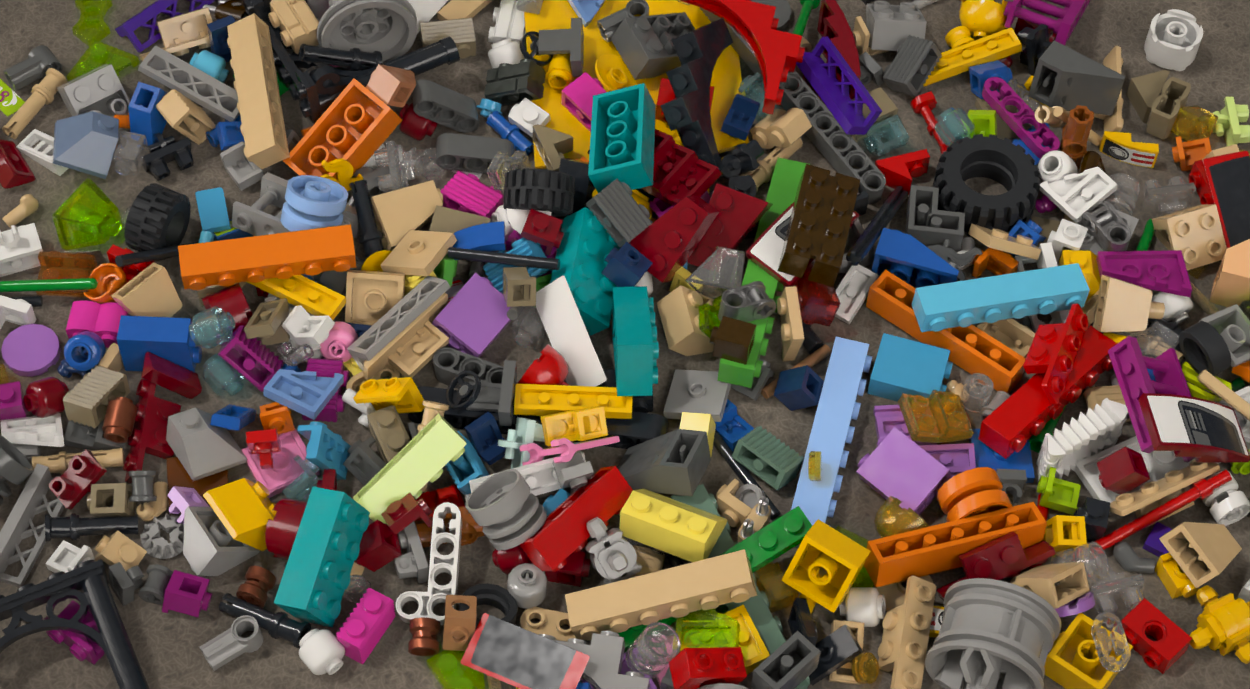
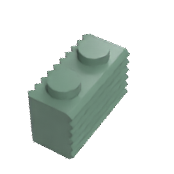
[732,426,804,491]

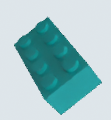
[588,83,656,193]
[550,207,621,336]
[612,286,659,396]
[274,487,370,628]

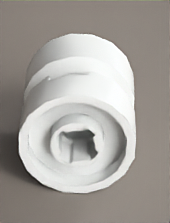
[1202,471,1250,526]

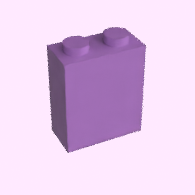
[432,272,512,358]
[856,427,952,522]

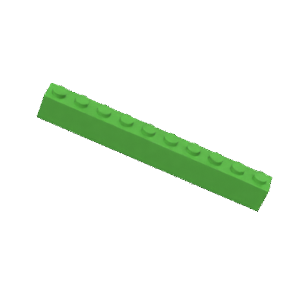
[717,157,810,388]

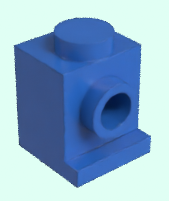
[969,60,1013,99]

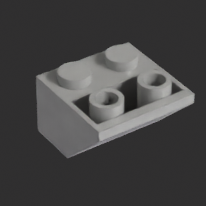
[866,1,927,51]
[57,64,130,117]

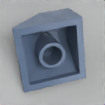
[53,111,119,179]

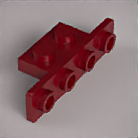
[123,379,181,483]
[937,531,1056,600]

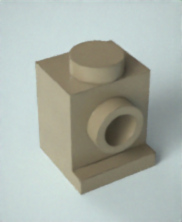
[503,267,536,307]
[87,483,135,517]

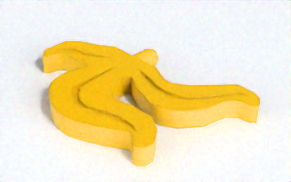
[320,158,363,191]

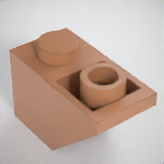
[366,64,416,108]

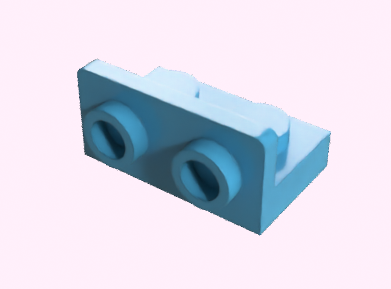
[297,422,351,480]

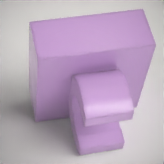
[167,486,209,524]

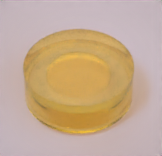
[808,451,822,481]
[852,652,879,684]

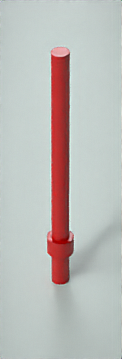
[1070,470,1232,562]

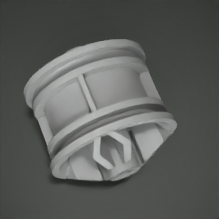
[925,578,1061,689]

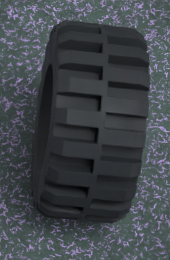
[933,134,1041,237]

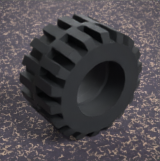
[503,169,575,217]
[124,183,191,260]

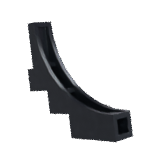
[660,18,733,170]

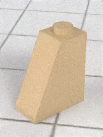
[371,180,443,251]
[1159,522,1242,588]

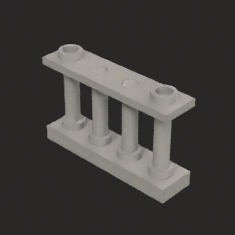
[232,172,361,238]

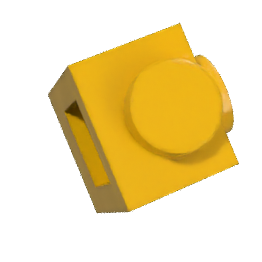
[1043,515,1087,554]
[1154,553,1200,599]

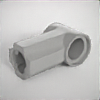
[199,615,263,671]

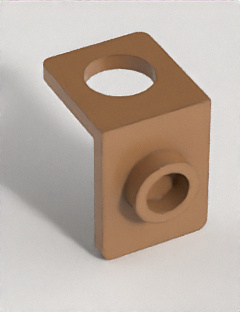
[443,595,477,651]

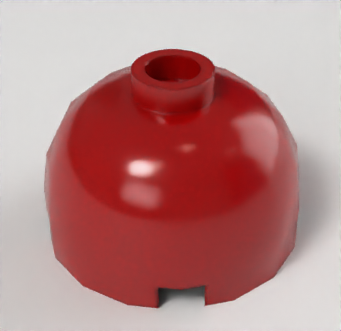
[518,344,569,386]

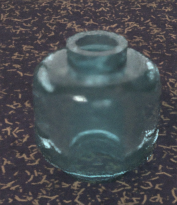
[935,107,975,147]
[189,306,235,349]
[202,353,245,396]

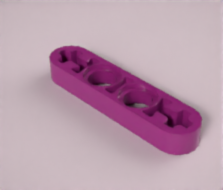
[982,77,1060,159]

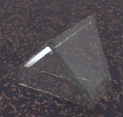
[685,246,745,302]

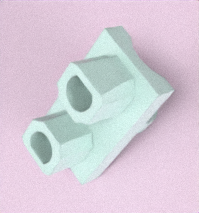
[498,417,545,469]

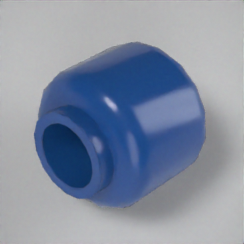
[64,331,106,371]

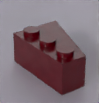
[687,183,773,273]
[619,196,719,283]

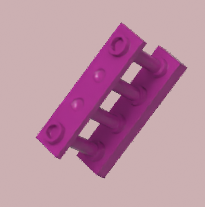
[1004,0,1090,46]
[1108,336,1195,463]

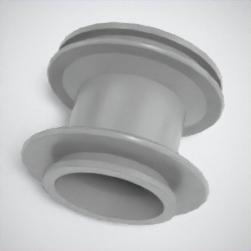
[307,0,417,71]

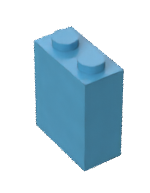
[867,333,953,411]

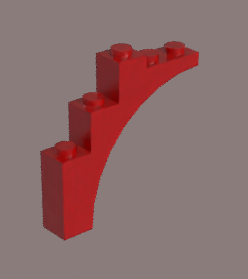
[680,0,805,115]

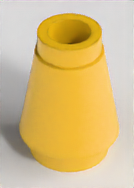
[546,54,572,89]

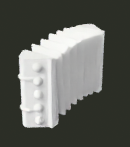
[1036,398,1128,479]

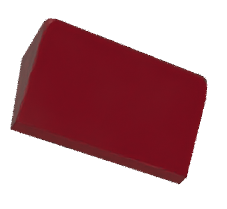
[0,139,36,189]
[141,352,202,399]

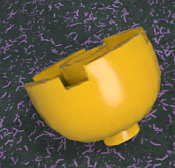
[959,0,1008,40]

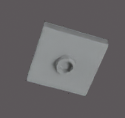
[663,369,731,422]

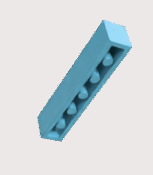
[912,263,1090,332]

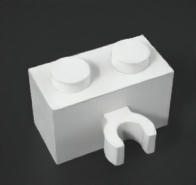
[0,223,47,277]

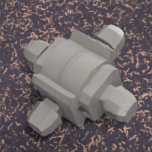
[585,517,642,584]

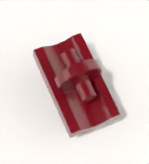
[48,449,107,510]

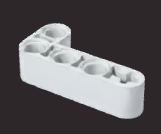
[395,502,462,625]

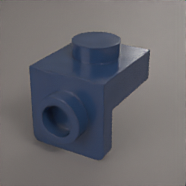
[720,94,760,141]
[464,412,506,465]

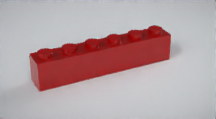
[979,326,1117,459]

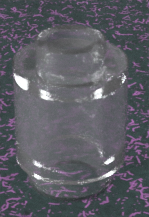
[961,373,994,413]

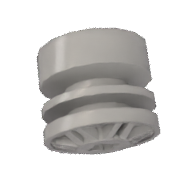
[465,469,547,550]

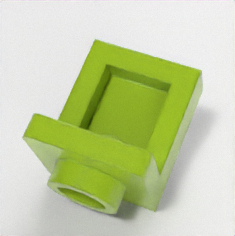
[967,110,997,139]
[1036,467,1081,515]

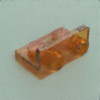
[36,251,98,298]

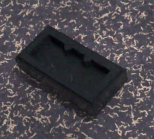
[788,598,818,646]
[809,624,863,686]

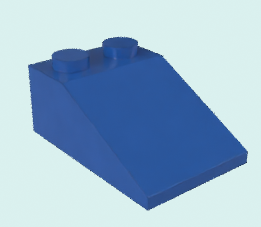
[872,228,959,288]

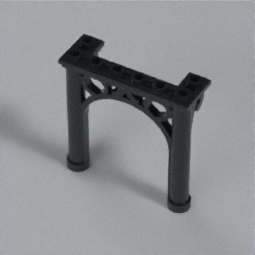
[243,0,460,124]
[0,559,150,689]

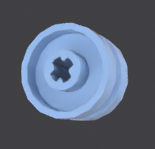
[280,175,348,232]

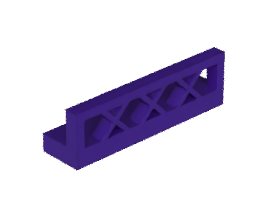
[115,0,216,52]
[796,37,882,135]

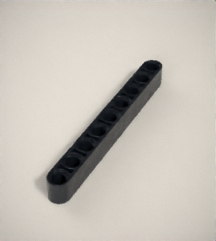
[408,386,669,449]

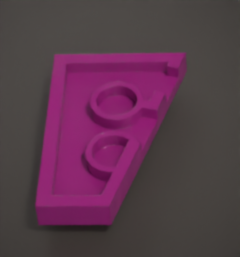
[1096,250,1192,297]

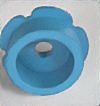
[476,98,502,118]

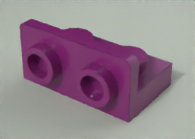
[44,600,105,665]

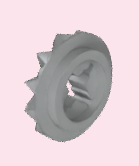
[140,513,184,559]

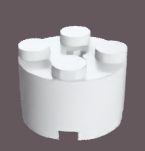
[1144,9,1203,71]

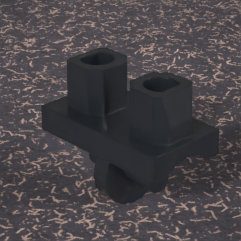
[1017,23,1051,76]
[143,133,194,181]
[718,140,764,179]

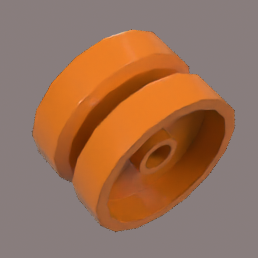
[936,467,1013,522]

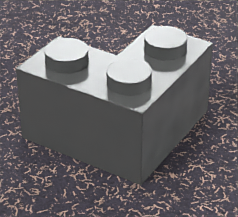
[905,185,965,252]

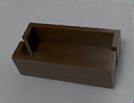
[777,164,860,287]

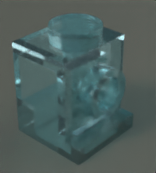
[864,115,909,157]

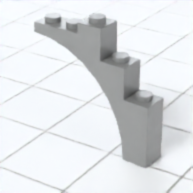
[538,631,650,689]

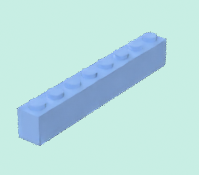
[791,337,873,548]

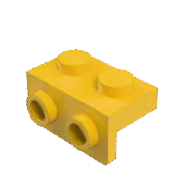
[353,377,424,413]

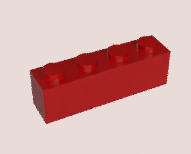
[520,466,633,572]

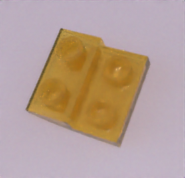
[898,390,974,443]

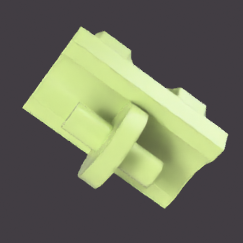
[1206,97,1250,146]

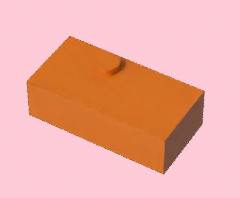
[283,78,402,180]

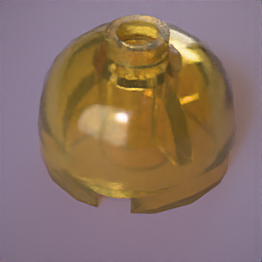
[874,496,929,538]

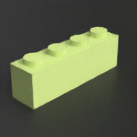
[353,413,467,524]

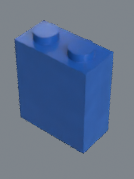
[117,315,202,372]

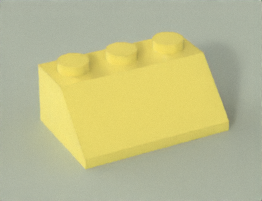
[620,489,727,562]

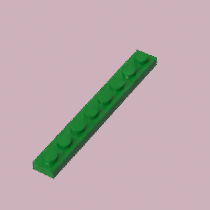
[618,506,812,653]

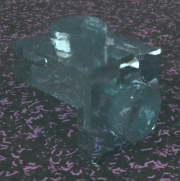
[738,72,778,120]
[282,455,320,501]

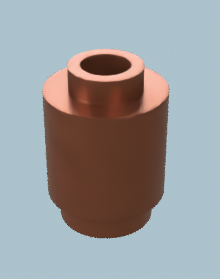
[102,397,138,443]

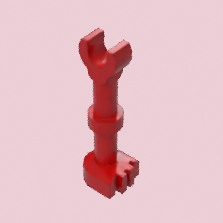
[910,91,952,155]

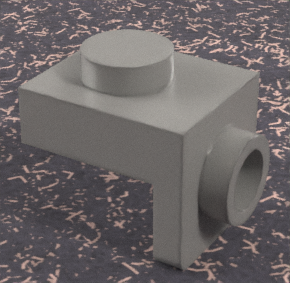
[220,141,264,191]
[552,452,594,489]

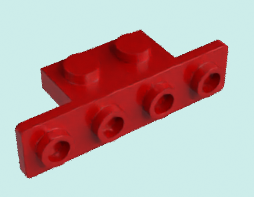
[1023,304,1089,404]

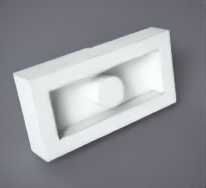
[825,264,878,325]

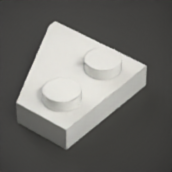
[1039,167,1117,224]
[0,413,64,447]

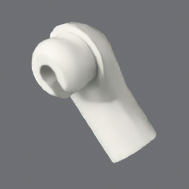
[342,388,376,428]

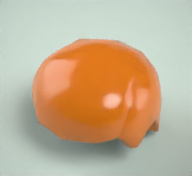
[83,263,127,304]

